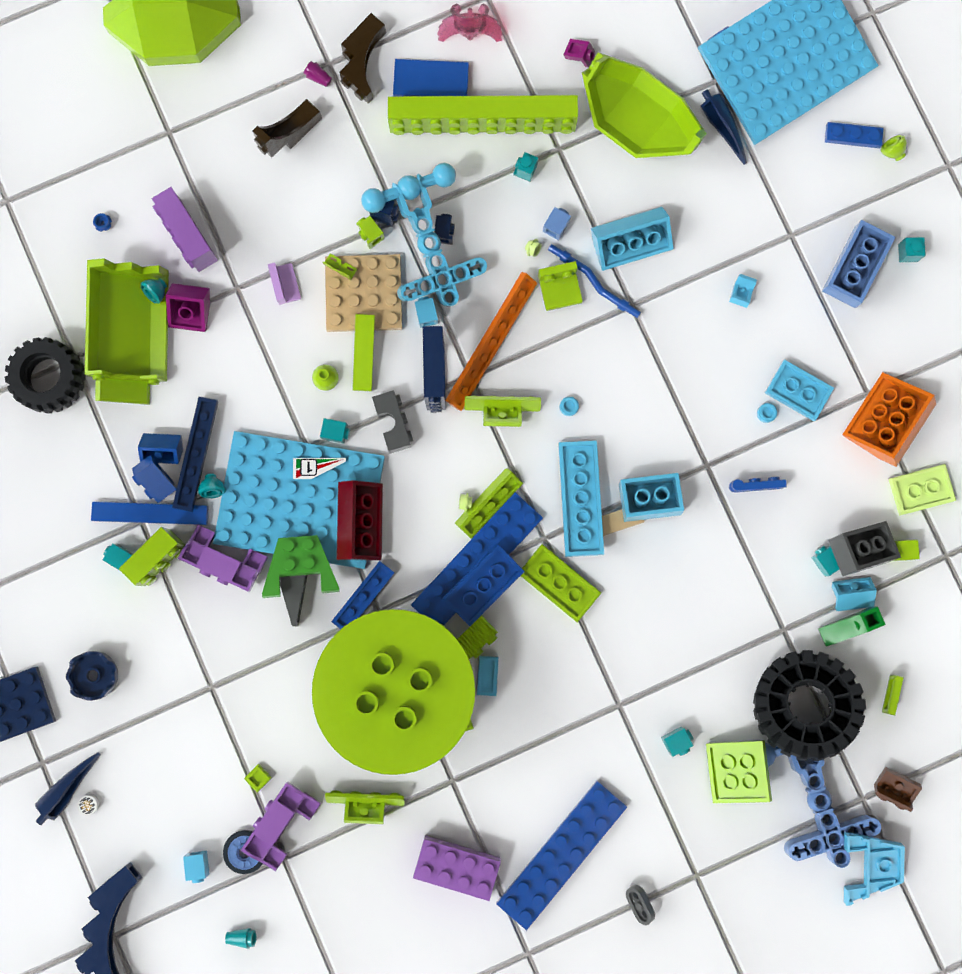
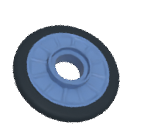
[223,830,263,874]

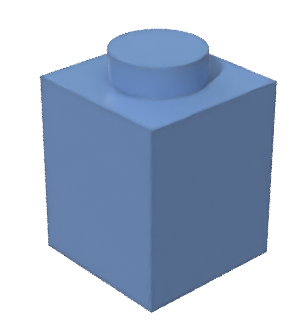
[543,207,571,241]

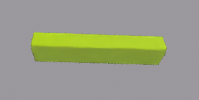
[455,468,523,539]

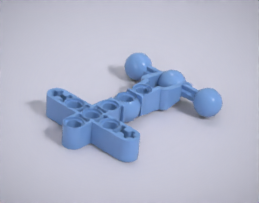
[765,743,881,868]

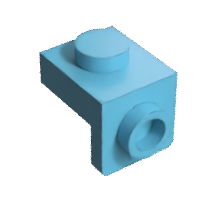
[729,274,757,308]

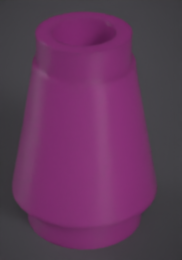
[303,61,332,87]

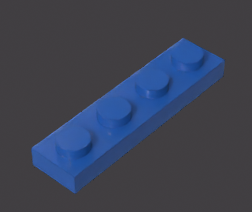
[331,561,395,629]

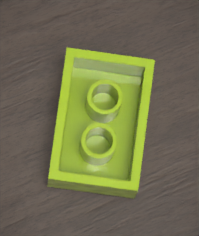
[119,527,186,586]

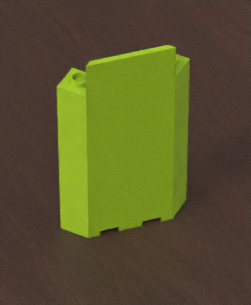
[85,258,169,405]

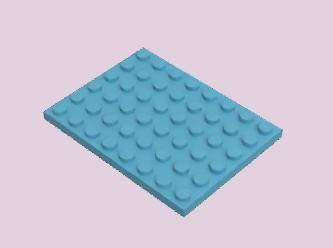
[698,0,878,145]
[213,431,385,569]

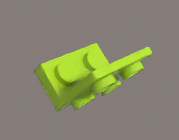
[538,261,583,311]

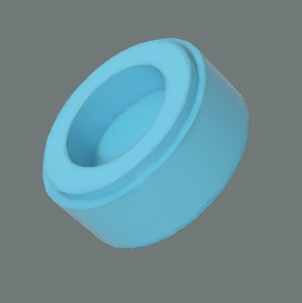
[559,397,579,416]
[757,403,777,423]

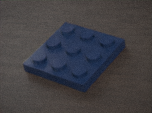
[0,666,56,742]

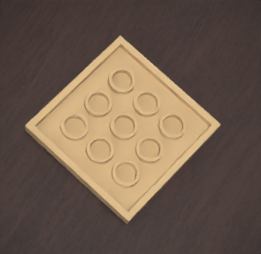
[325,254,402,332]

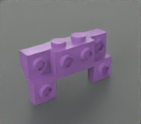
[178,525,268,592]
[241,782,321,871]

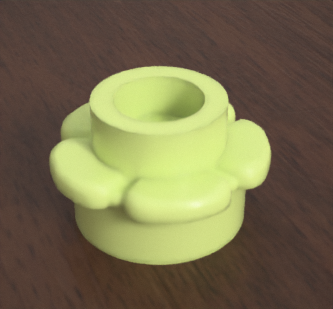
[525,239,542,257]
[459,493,472,512]

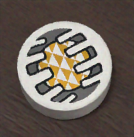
[77,795,99,816]

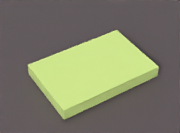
[889,464,956,516]

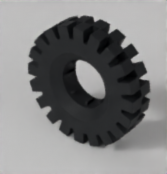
[753,650,866,762]

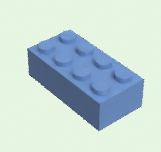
[822,220,895,308]

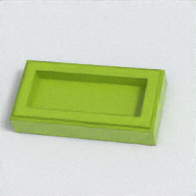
[882,675,904,716]

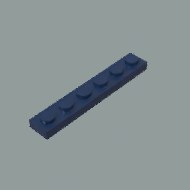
[172,397,219,512]

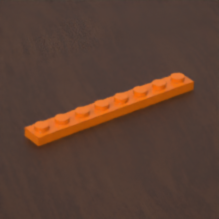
[445,272,537,411]

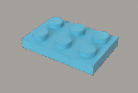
[765,359,834,421]

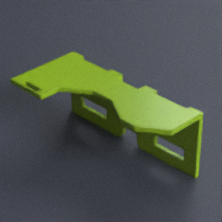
[322,253,357,280]

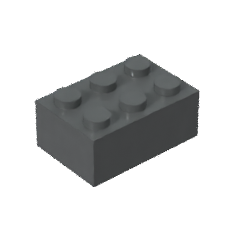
[828,521,901,576]

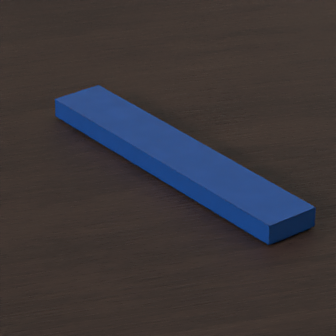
[91,502,208,525]

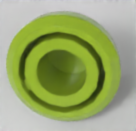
[881,135,907,161]
[312,364,339,391]

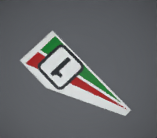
[293,458,346,479]

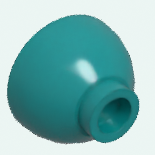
[141,278,167,304]
[198,474,226,499]

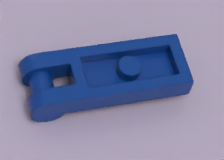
[729,477,787,493]

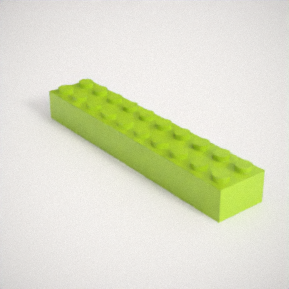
[388,95,578,135]

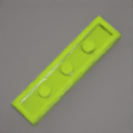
[353,314,375,391]

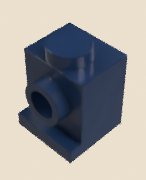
[434,214,455,245]

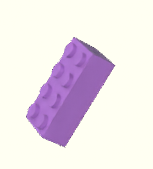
[151,187,218,272]
[413,835,501,901]

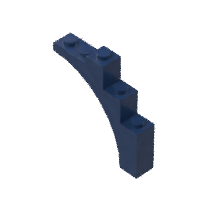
[75,862,143,974]

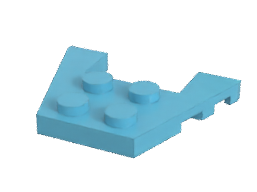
[844,832,905,906]

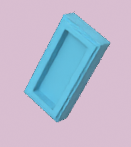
[477,656,499,696]

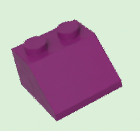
[166,283,210,332]

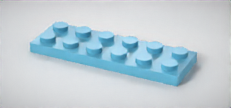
[558,441,604,557]

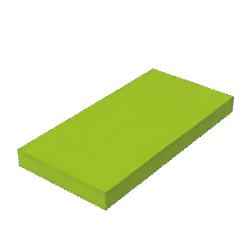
[521,544,601,623]

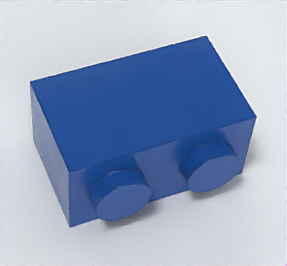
[138,433,183,464]
[132,455,176,503]

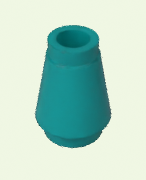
[225,928,257,949]

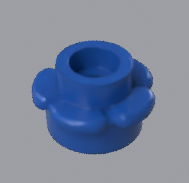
[93,213,112,232]

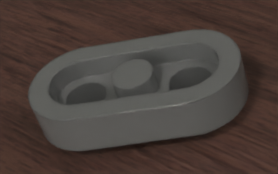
[626,885,655,925]

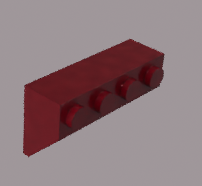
[337,480,383,561]

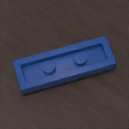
[824,122,883,149]

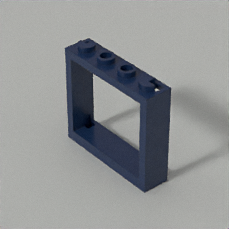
[423,326,446,413]

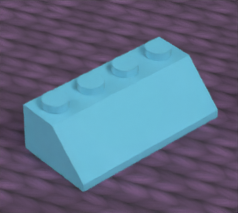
[591,207,673,271]

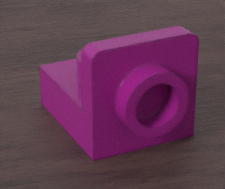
[563,39,595,67]

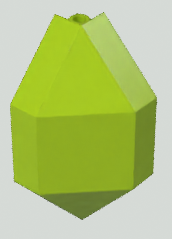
[103,0,241,66]
[582,52,707,158]

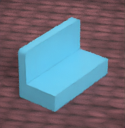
[832,577,877,611]

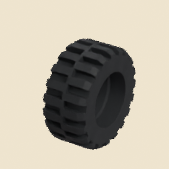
[5,337,86,413]

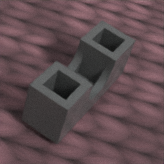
[372,390,413,454]

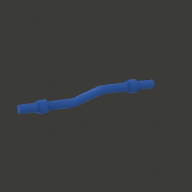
[548,244,641,318]

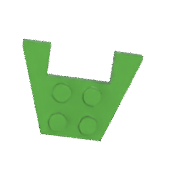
[262,535,340,598]

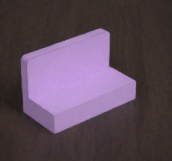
[268,263,301,305]

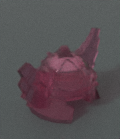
[437,4,503,42]

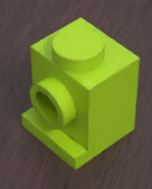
[356,216,385,249]

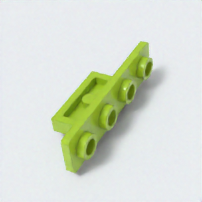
[465,395,541,427]
[325,790,405,824]

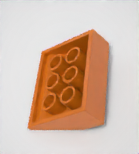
[842,372,936,467]

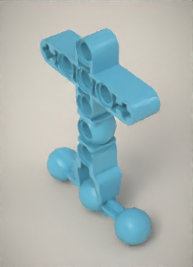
[361,163,487,306]

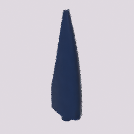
[701,89,747,165]
[35,752,101,825]

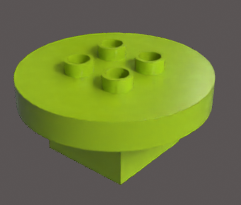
[312,609,475,775]

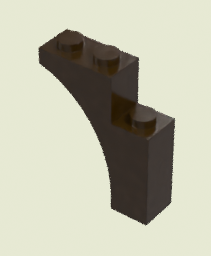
[339,13,386,104]
[252,99,322,158]

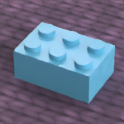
[619,473,684,522]

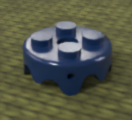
[66,651,118,701]

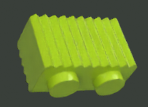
[458,615,498,659]

